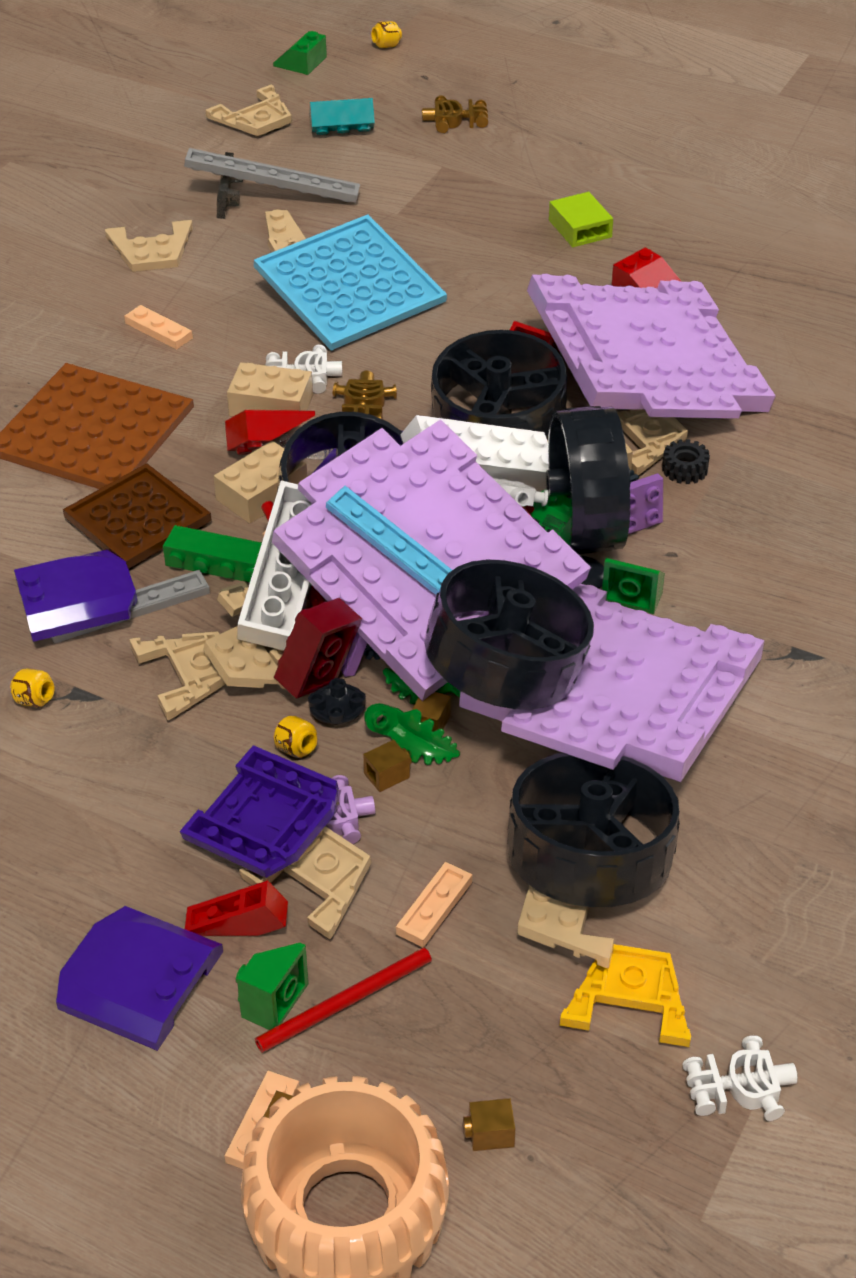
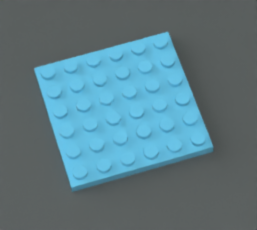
[254,214,447,350]

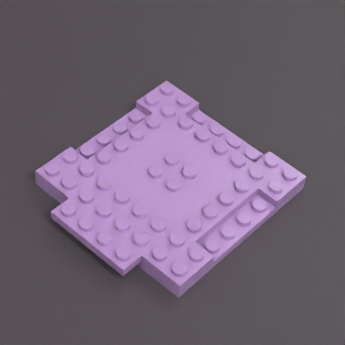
[527,274,776,419]
[272,419,591,701]
[459,583,764,782]

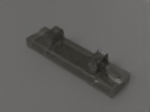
[217,152,243,219]

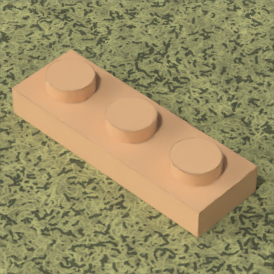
[124,305,193,350]
[396,862,472,947]
[225,1071,300,1169]

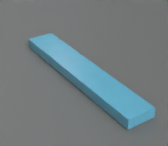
[325,486,452,595]

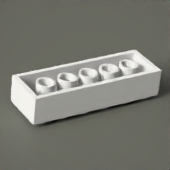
[400,415,548,492]
[237,481,312,650]

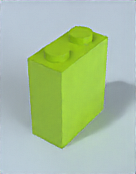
[549,192,614,248]

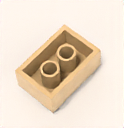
[227,362,313,425]
[214,441,308,524]

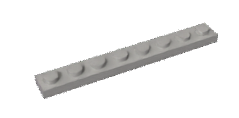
[184,148,360,203]

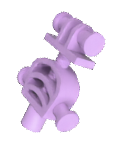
[326,775,375,844]

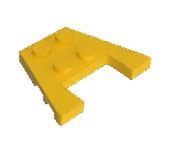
[560,944,691,1047]

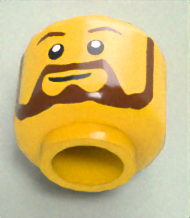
[371,21,402,48]
[10,668,55,708]
[274,716,317,758]

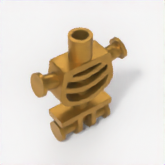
[422,95,488,133]
[332,370,397,419]

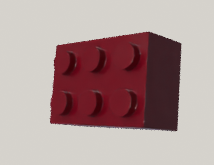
[273,598,363,699]

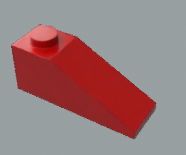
[184,880,288,936]

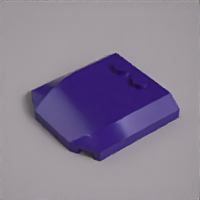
[14,549,138,642]
[180,745,339,878]
[56,906,223,1051]

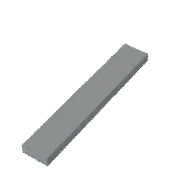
[51,570,210,644]

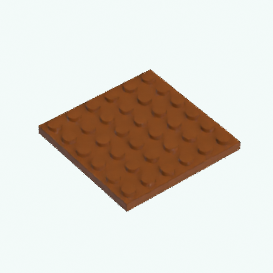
[0,363,194,489]

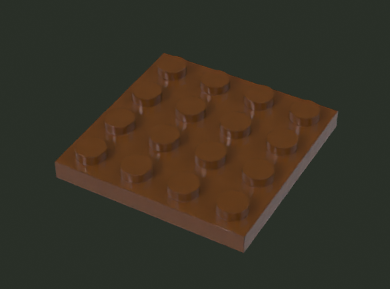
[63,463,212,569]

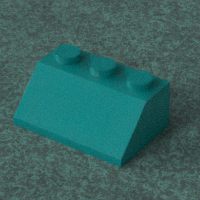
[309,98,375,135]

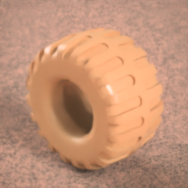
[241,1076,449,1278]

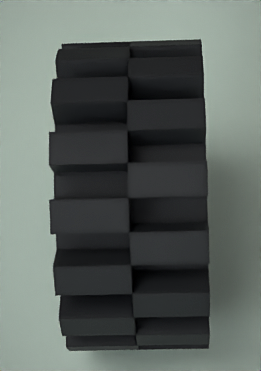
[662,439,710,484]

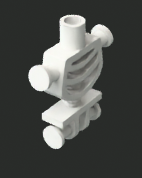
[265,345,342,394]
[492,477,548,506]
[682,1036,797,1121]

